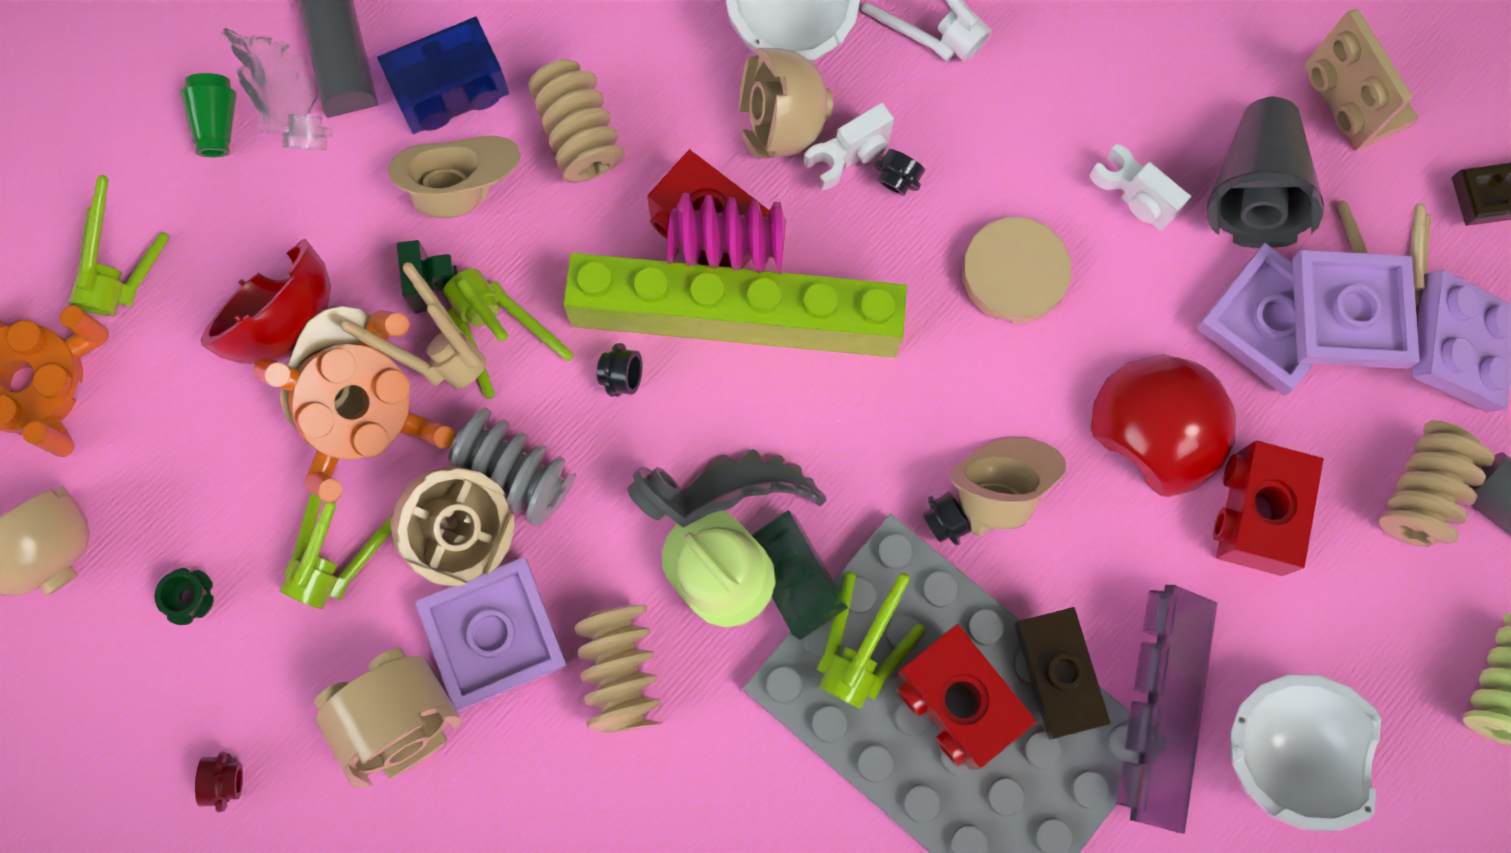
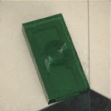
[752,510,848,640]

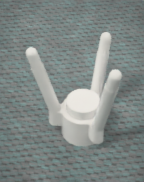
[861,0,993,62]

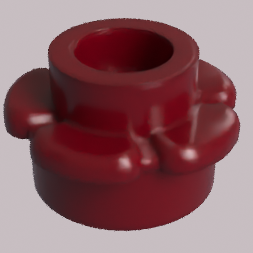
[195,751,243,813]

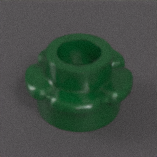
[154,568,214,625]

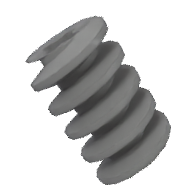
[448,407,576,527]

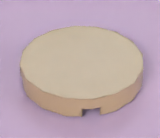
[962,217,1071,324]

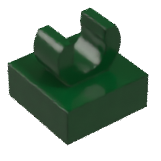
[396,240,458,313]

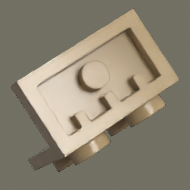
[1304,8,1419,151]

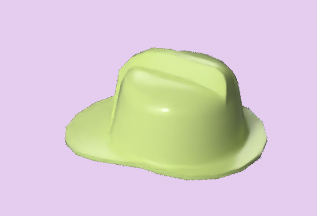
[661,510,776,628]

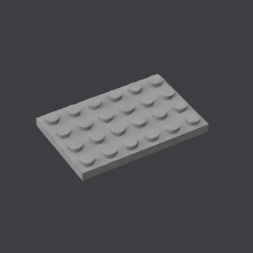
[742,513,1165,853]

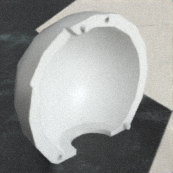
[725,0,860,62]
[1231,674,1381,831]

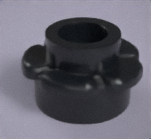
[874,149,925,196]
[597,343,643,397]
[923,491,972,546]

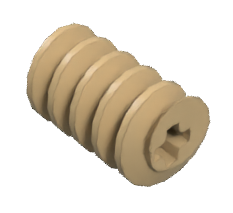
[528,59,625,183]
[1379,420,1495,547]
[574,605,663,733]

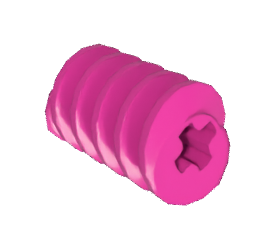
[667,193,786,275]

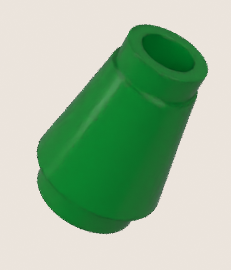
[180,73,237,158]

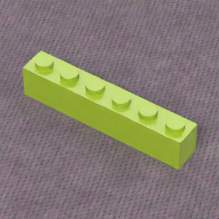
[564,252,907,358]

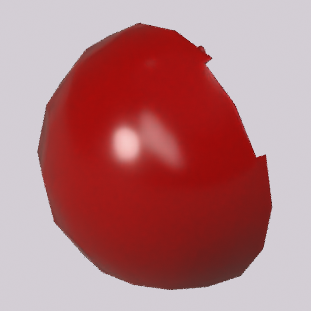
[200,238,331,364]
[1091,354,1236,497]

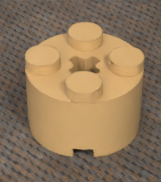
[314,648,462,789]

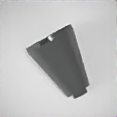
[1206,96,1324,248]

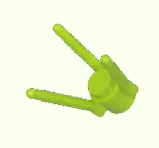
[68,175,169,317]
[443,268,573,399]
[279,493,392,609]
[816,571,925,710]

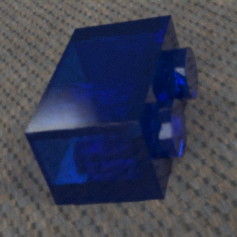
[377,16,510,134]

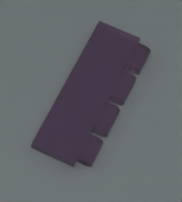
[1116,584,1218,834]

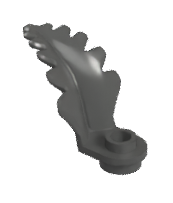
[627,449,827,528]

